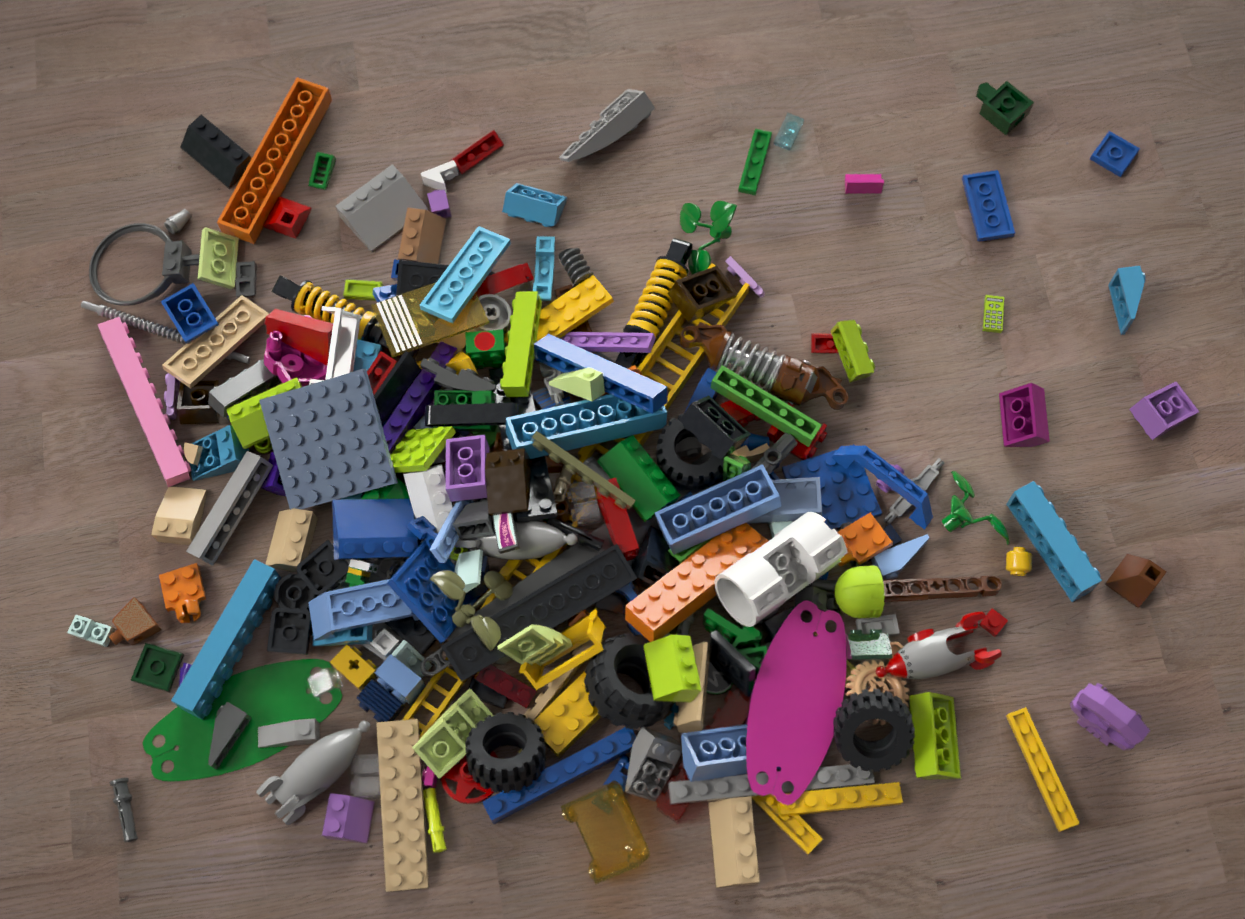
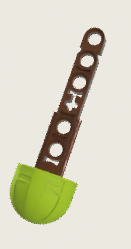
[835,566,1002,619]

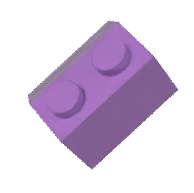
[322,793,375,843]

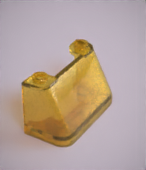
[561,780,650,884]

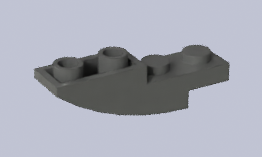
[420,358,496,392]

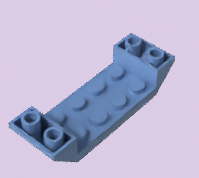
[309,579,420,641]

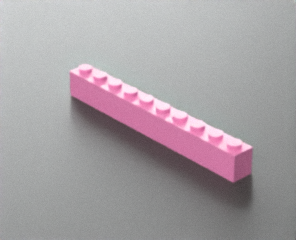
[98,317,191,487]

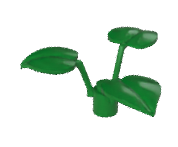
[680,201,737,275]
[942,471,1010,545]

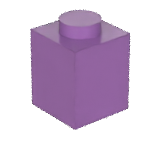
[427,189,451,218]

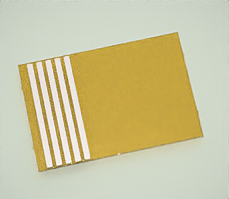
[371,282,489,358]

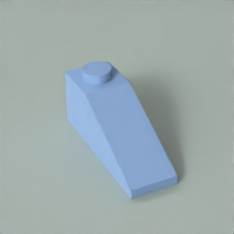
[871,534,929,580]

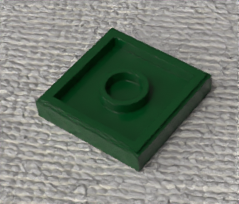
[131,643,184,692]

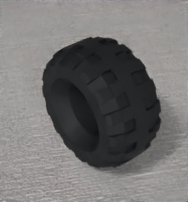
[584,633,675,729]

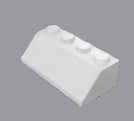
[403,464,460,542]

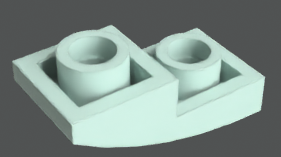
[67,615,115,647]

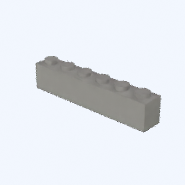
[186,451,273,566]

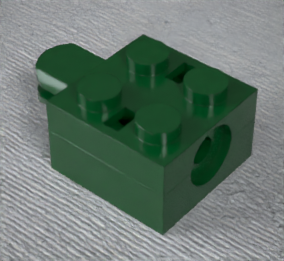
[976,81,1034,135]

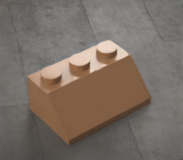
[398,207,446,264]

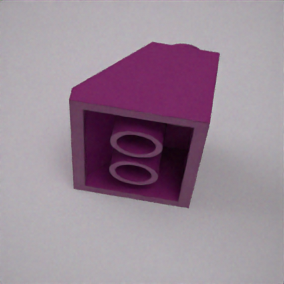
[999,383,1050,447]

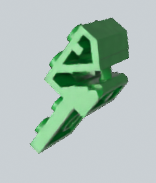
[703,608,767,680]

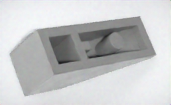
[258,719,320,748]

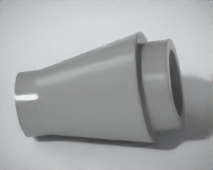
[164,209,192,234]

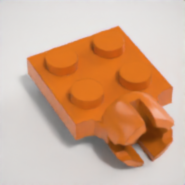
[837,512,893,566]
[159,563,206,624]

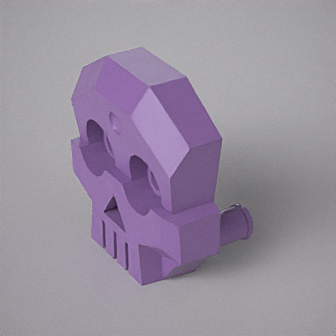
[1070,683,1150,751]

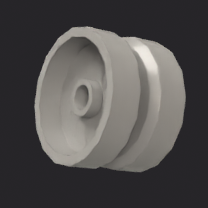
[467,294,511,333]

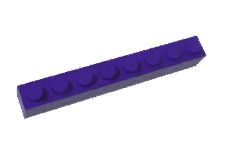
[383,341,458,455]

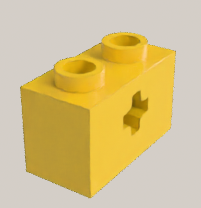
[330,644,377,692]

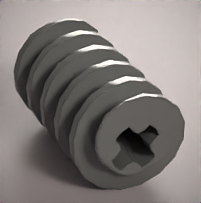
[558,248,593,287]

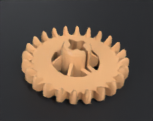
[845,660,910,725]

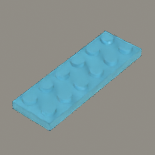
[420,226,511,323]

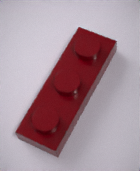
[474,664,537,709]

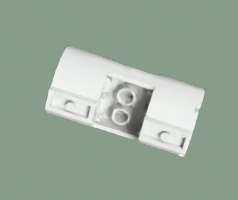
[714,512,848,627]

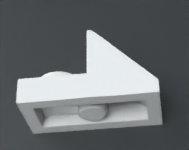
[421,160,458,192]

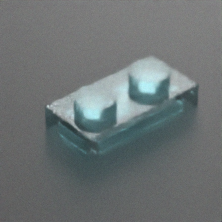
[774,113,804,151]

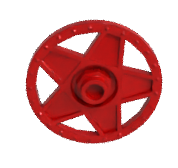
[441,751,499,804]

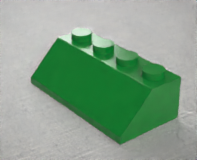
[597,435,681,522]

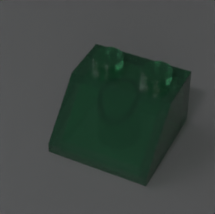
[845,629,893,659]

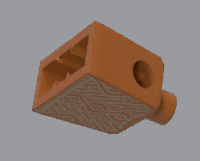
[108,597,162,645]

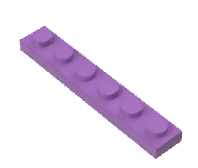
[560,332,656,353]

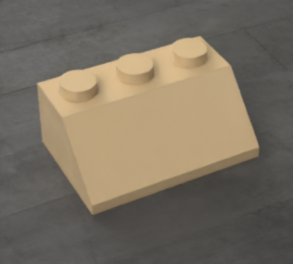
[266,508,317,572]

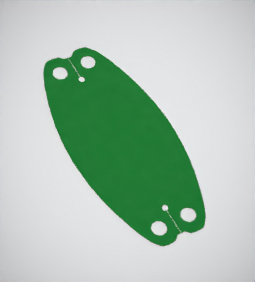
[142,659,342,781]

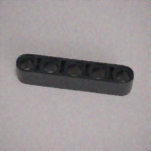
[425,403,518,427]

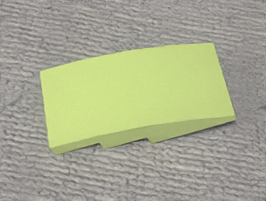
[498,625,572,666]
[413,689,494,779]

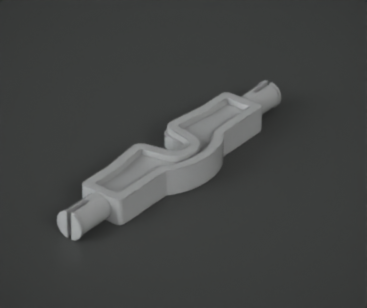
[539,362,564,406]
[883,458,945,525]

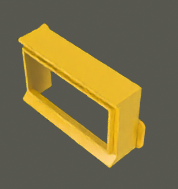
[519,609,606,690]

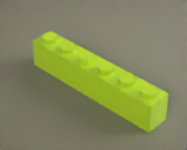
[500,291,542,397]

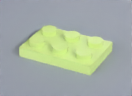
[198,227,239,289]

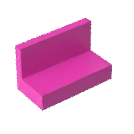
[845,174,884,194]

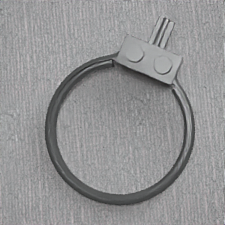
[89,223,200,306]

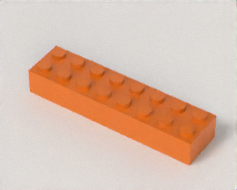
[625,523,768,642]

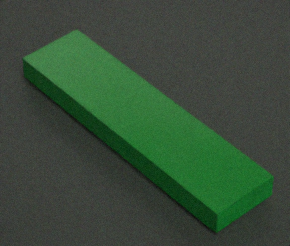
[738,129,772,196]

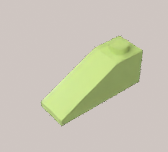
[549,368,605,401]

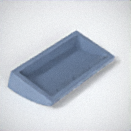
[746,477,822,524]

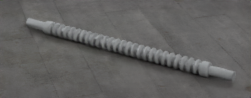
[81,301,251,364]

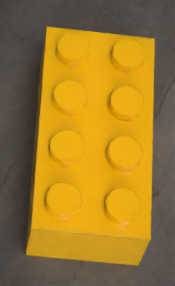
[534,671,601,758]

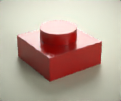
[979,608,1008,637]

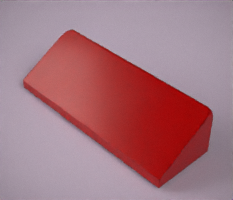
[449,130,504,175]

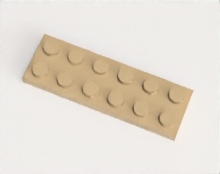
[162,295,269,389]

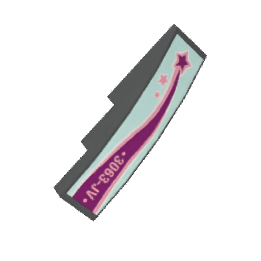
[492,513,520,554]

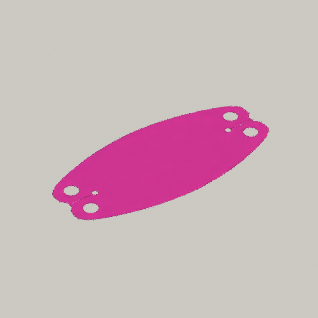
[746,600,846,805]

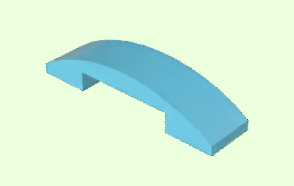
[533,236,555,301]

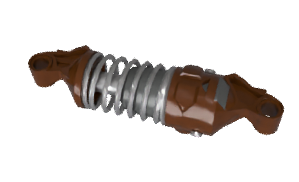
[680,322,848,410]

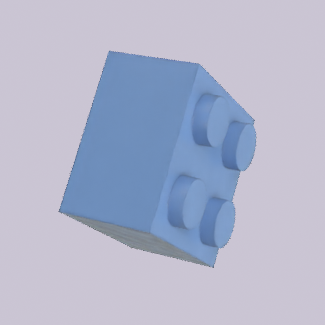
[375,654,426,706]

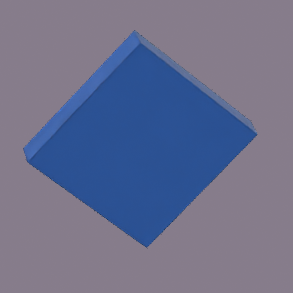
[1090,131,1140,177]

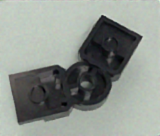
[267,540,349,655]

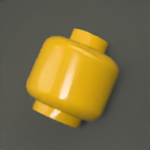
[1006,547,1032,576]

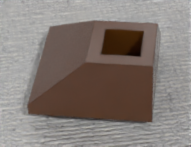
[1105,554,1166,608]

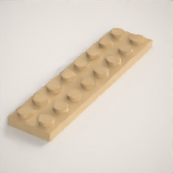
[376,719,429,892]

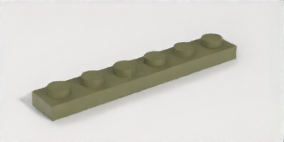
[531,431,635,509]

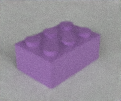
[446,435,490,502]

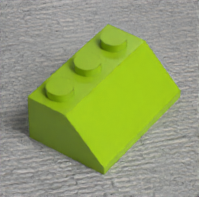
[831,320,875,383]
[644,635,702,702]

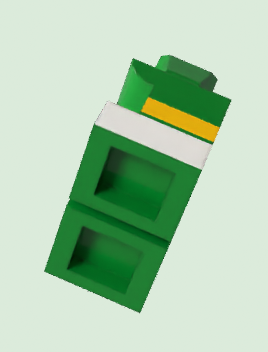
[345,559,379,587]

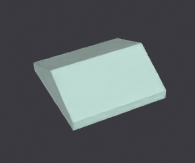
[454,549,483,593]

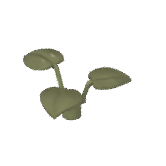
[430,570,513,651]

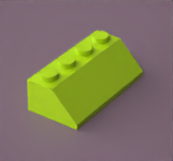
[226,377,303,449]
[909,692,961,780]

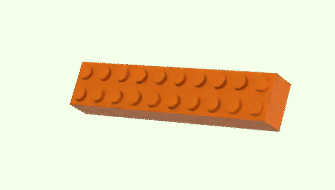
[217,77,332,244]

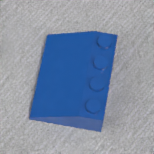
[332,499,418,560]

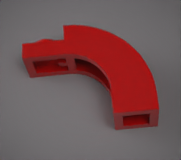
[472,263,534,302]

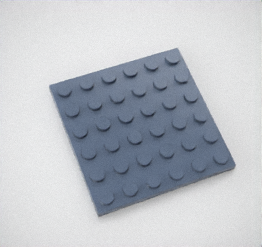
[259,369,398,510]

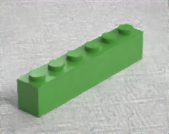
[710,365,822,447]

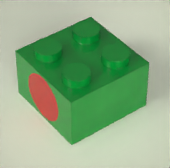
[465,329,506,370]

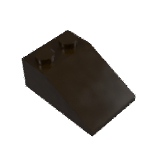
[668,266,738,323]
[485,448,531,516]

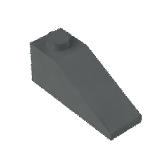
[208,702,251,770]

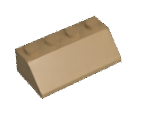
[674,642,709,733]
[708,796,760,888]

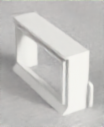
[309,306,361,385]

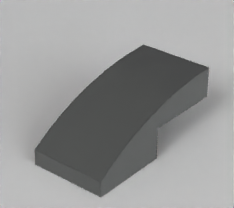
[235,261,256,297]

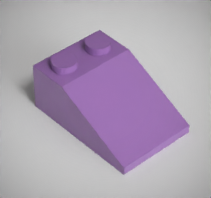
[1129,382,1199,440]

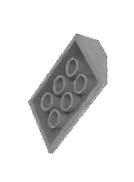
[335,164,429,252]

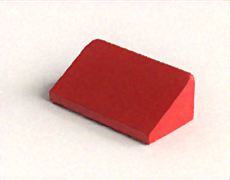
[811,333,838,353]

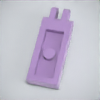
[725,256,765,297]
[164,373,180,420]

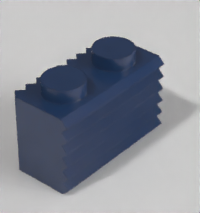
[356,679,405,722]

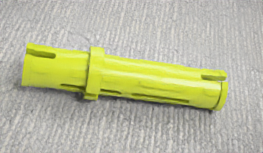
[423,788,447,853]

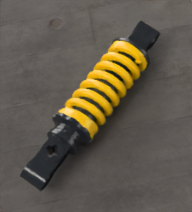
[615,238,693,368]
[271,275,422,359]

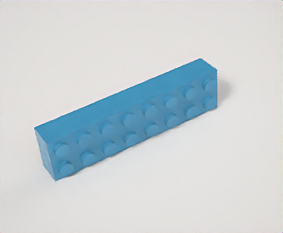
[506,394,667,459]
[171,559,281,720]

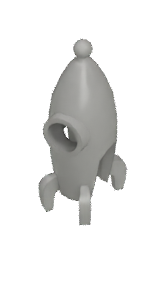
[455,518,577,560]
[256,721,370,826]

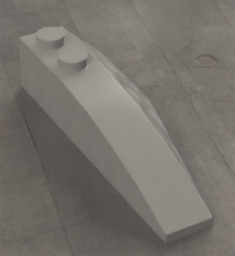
[559,89,655,162]

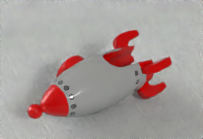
[875,612,1002,680]

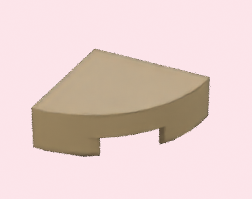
[184,442,203,465]

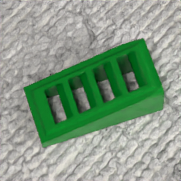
[308,152,336,190]

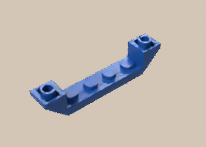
[831,446,933,530]

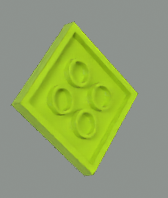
[390,426,456,473]

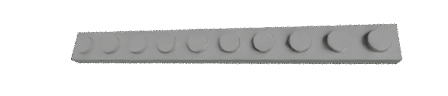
[668,764,875,805]

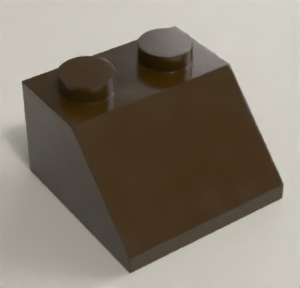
[177,380,220,425]

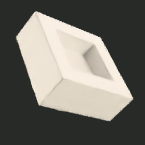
[370,629,400,658]

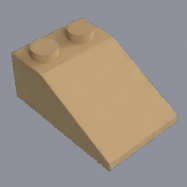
[151,487,207,545]

